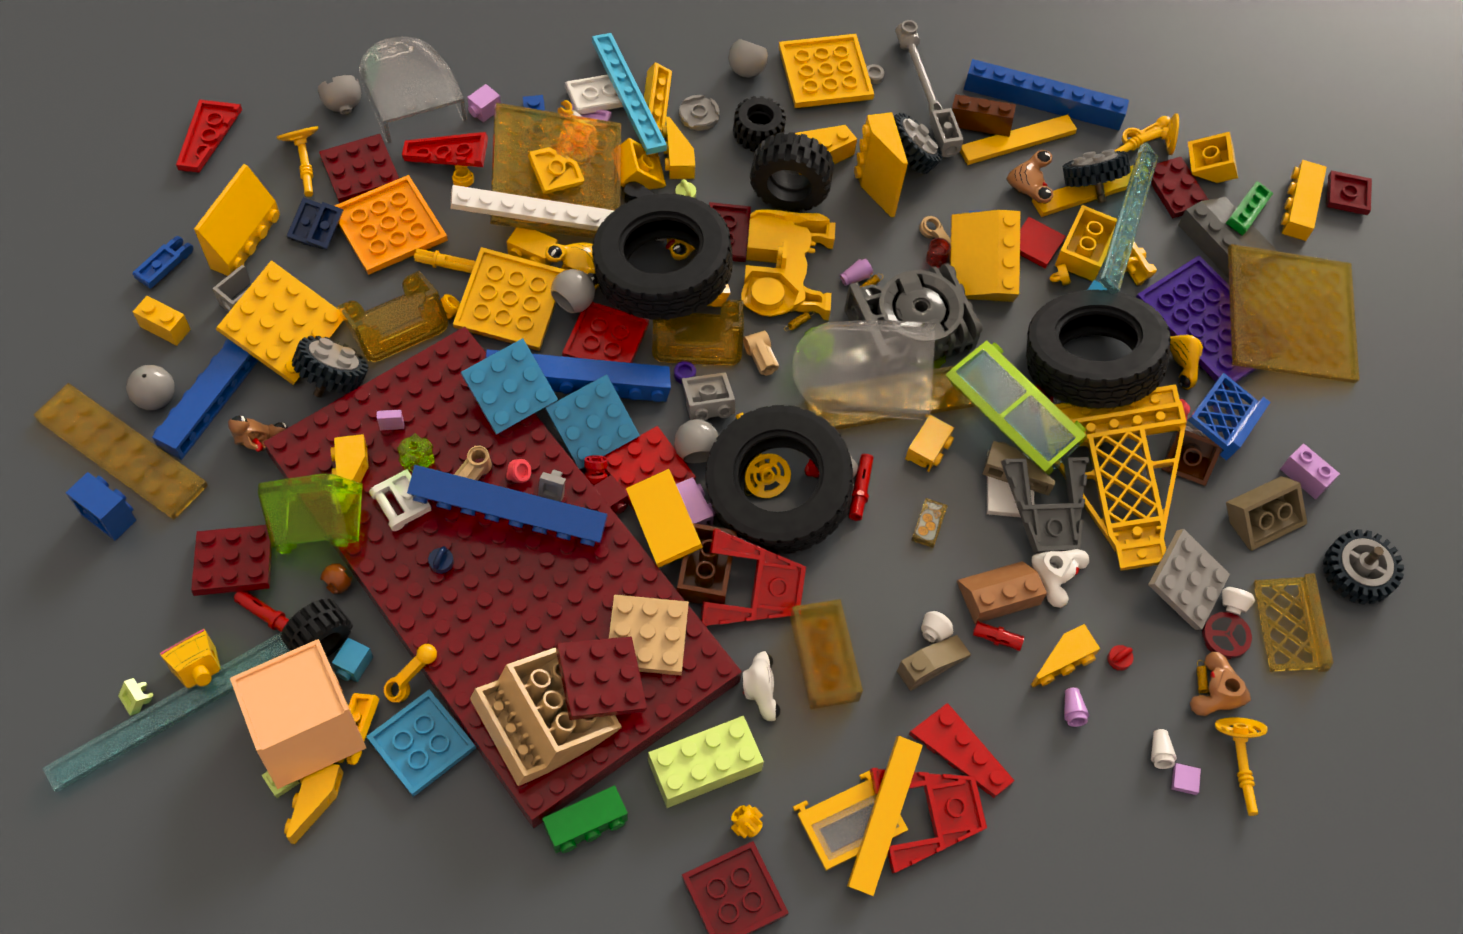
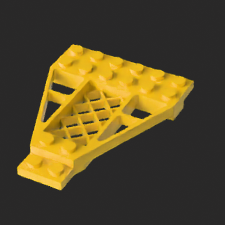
[1039,384,1187,571]

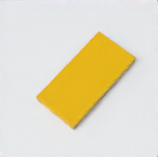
[626,469,703,568]

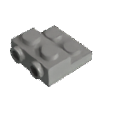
[682,372,735,421]

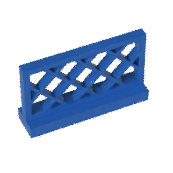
[1188,373,1270,461]

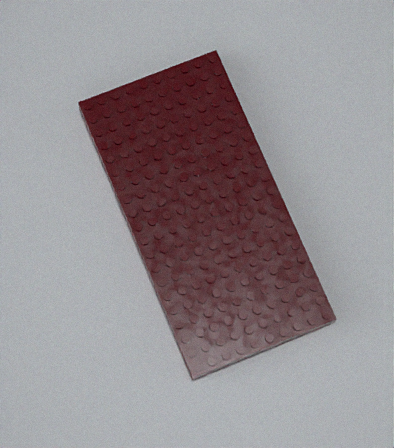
[263,327,742,829]

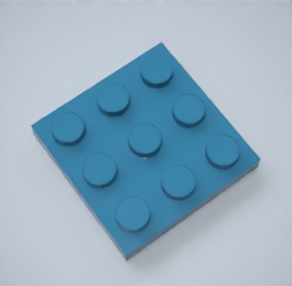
[460,338,558,435]
[545,374,640,469]
[366,689,476,797]

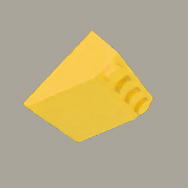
[854,112,908,217]
[194,164,280,276]
[950,210,1020,302]

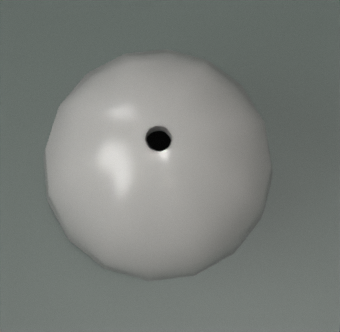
[728,39,768,78]
[551,269,595,313]
[126,365,175,411]
[674,419,719,463]

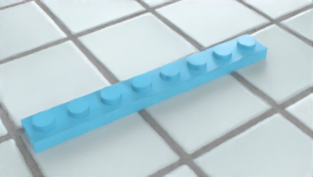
[592,33,667,155]

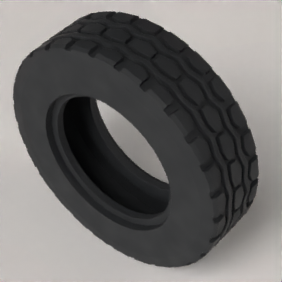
[592,193,733,320]
[1026,290,1171,409]
[705,405,853,554]

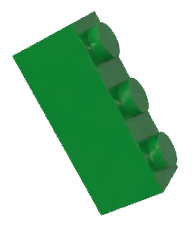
[542,785,628,853]

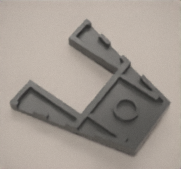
[1001,457,1089,553]

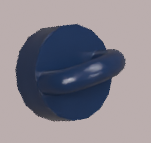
[428,546,454,574]

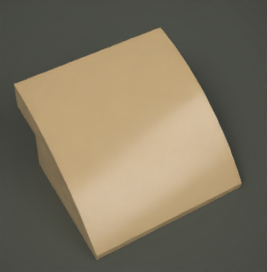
[470,648,622,786]

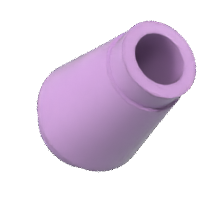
[840,259,873,286]
[1064,688,1089,727]

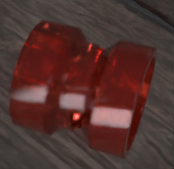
[926,238,951,268]

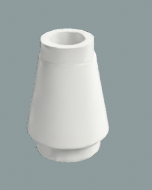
[1151,729,1177,769]

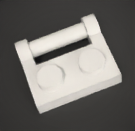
[369,469,431,531]

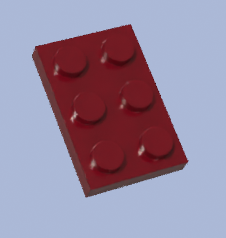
[1145,157,1209,219]

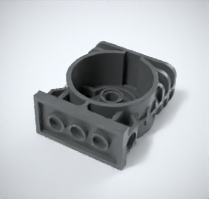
[844,263,983,380]

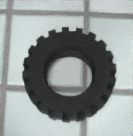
[750,132,834,212]

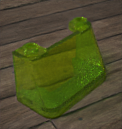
[258,474,362,553]

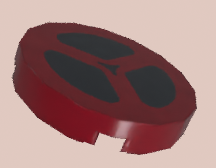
[1202,612,1252,659]

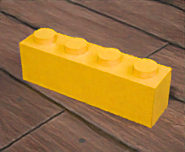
[1281,160,1327,241]

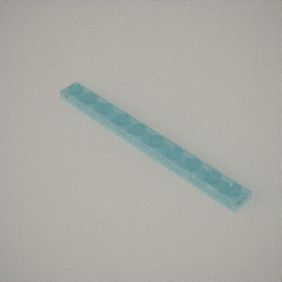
[1099,142,1159,295]
[42,632,290,792]

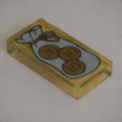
[911,498,948,548]

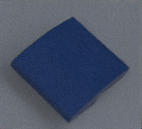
[287,197,344,250]

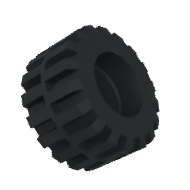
[733,96,786,152]
[281,598,353,657]

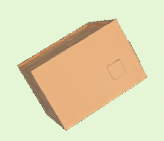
[230,639,366,789]

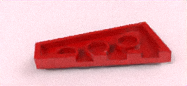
[176,99,242,173]
[402,132,488,167]
[909,703,1015,798]

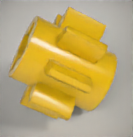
[731,804,763,838]

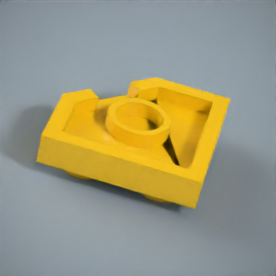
[528,147,585,194]

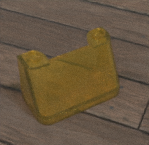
[337,271,448,362]
[652,300,744,365]

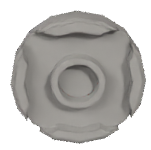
[679,95,720,131]

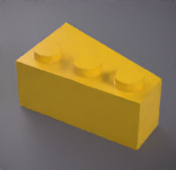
[795,125,857,175]

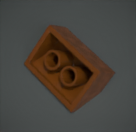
[952,94,1016,137]

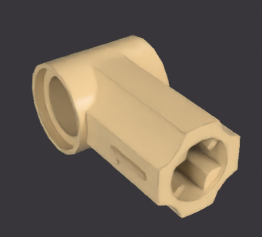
[743,330,779,376]
[454,446,492,481]

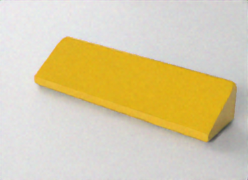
[644,62,672,134]

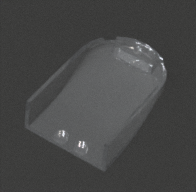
[359,36,467,143]
[792,320,936,420]

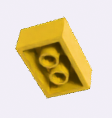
[1054,205,1122,281]

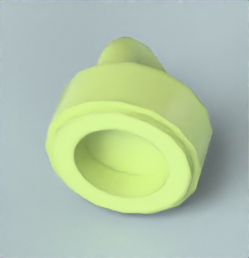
[675,179,696,198]

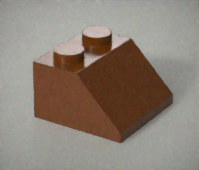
[1162,426,1222,486]

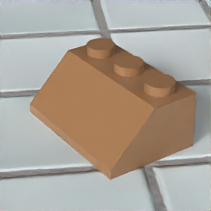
[957,561,1047,624]

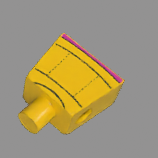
[160,629,221,688]

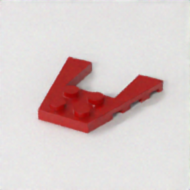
[700,529,806,626]
[870,768,987,874]

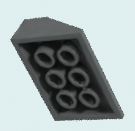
[1178,197,1281,284]

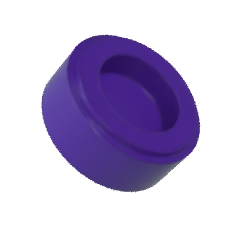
[674,361,696,384]

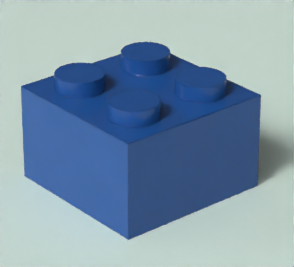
[65,472,136,541]

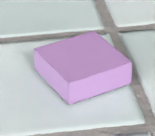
[377,410,404,430]
[1171,763,1201,795]

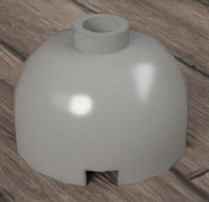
[317,75,362,114]

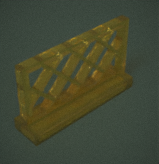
[1254,573,1333,672]

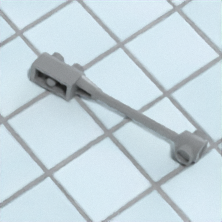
[895,20,964,157]

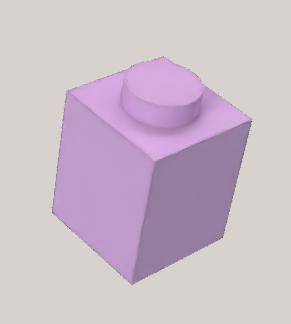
[467,84,501,122]

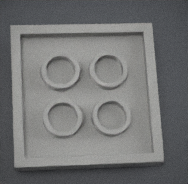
[1148,529,1230,630]

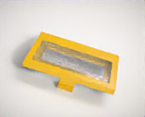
[793,770,908,871]

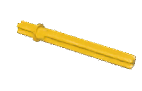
[414,249,476,273]

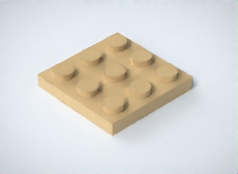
[609,595,689,675]

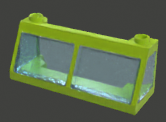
[946,340,1087,475]

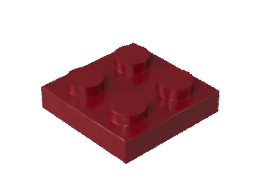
[1327,170,1372,215]

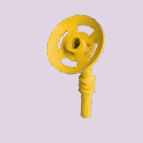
[1115,113,1179,155]
[276,126,319,197]
[735,413,791,498]
[1215,717,1268,816]

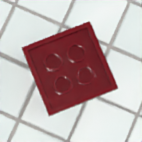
[319,134,399,204]
[191,524,273,596]
[555,636,647,720]
[682,841,789,934]

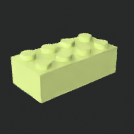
[648,716,764,808]

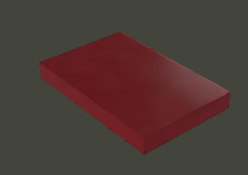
[709,202,751,262]

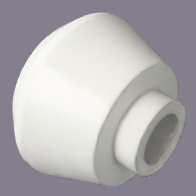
[1222,587,1255,616]
[921,611,953,643]

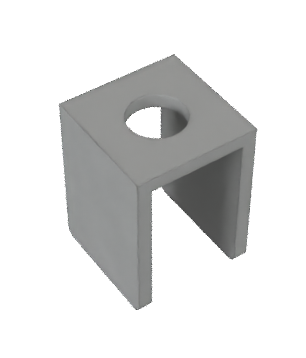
[213,265,251,312]

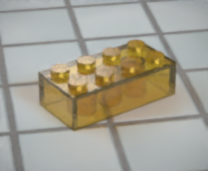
[790,599,863,709]

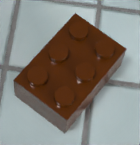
[677,523,737,604]

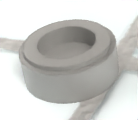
[866,64,884,84]

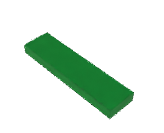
[1226,181,1273,236]

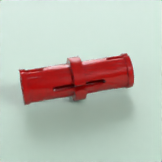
[973,621,1024,651]

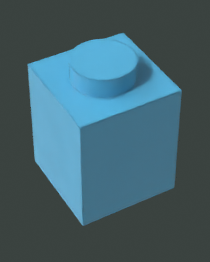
[332,638,373,682]

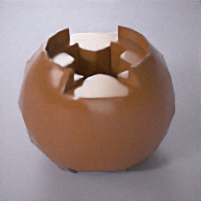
[320,563,352,594]

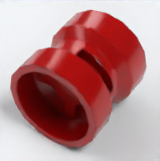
[584,455,608,485]

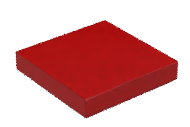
[1020,217,1066,269]

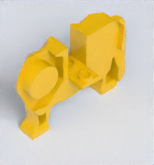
[741,210,836,321]

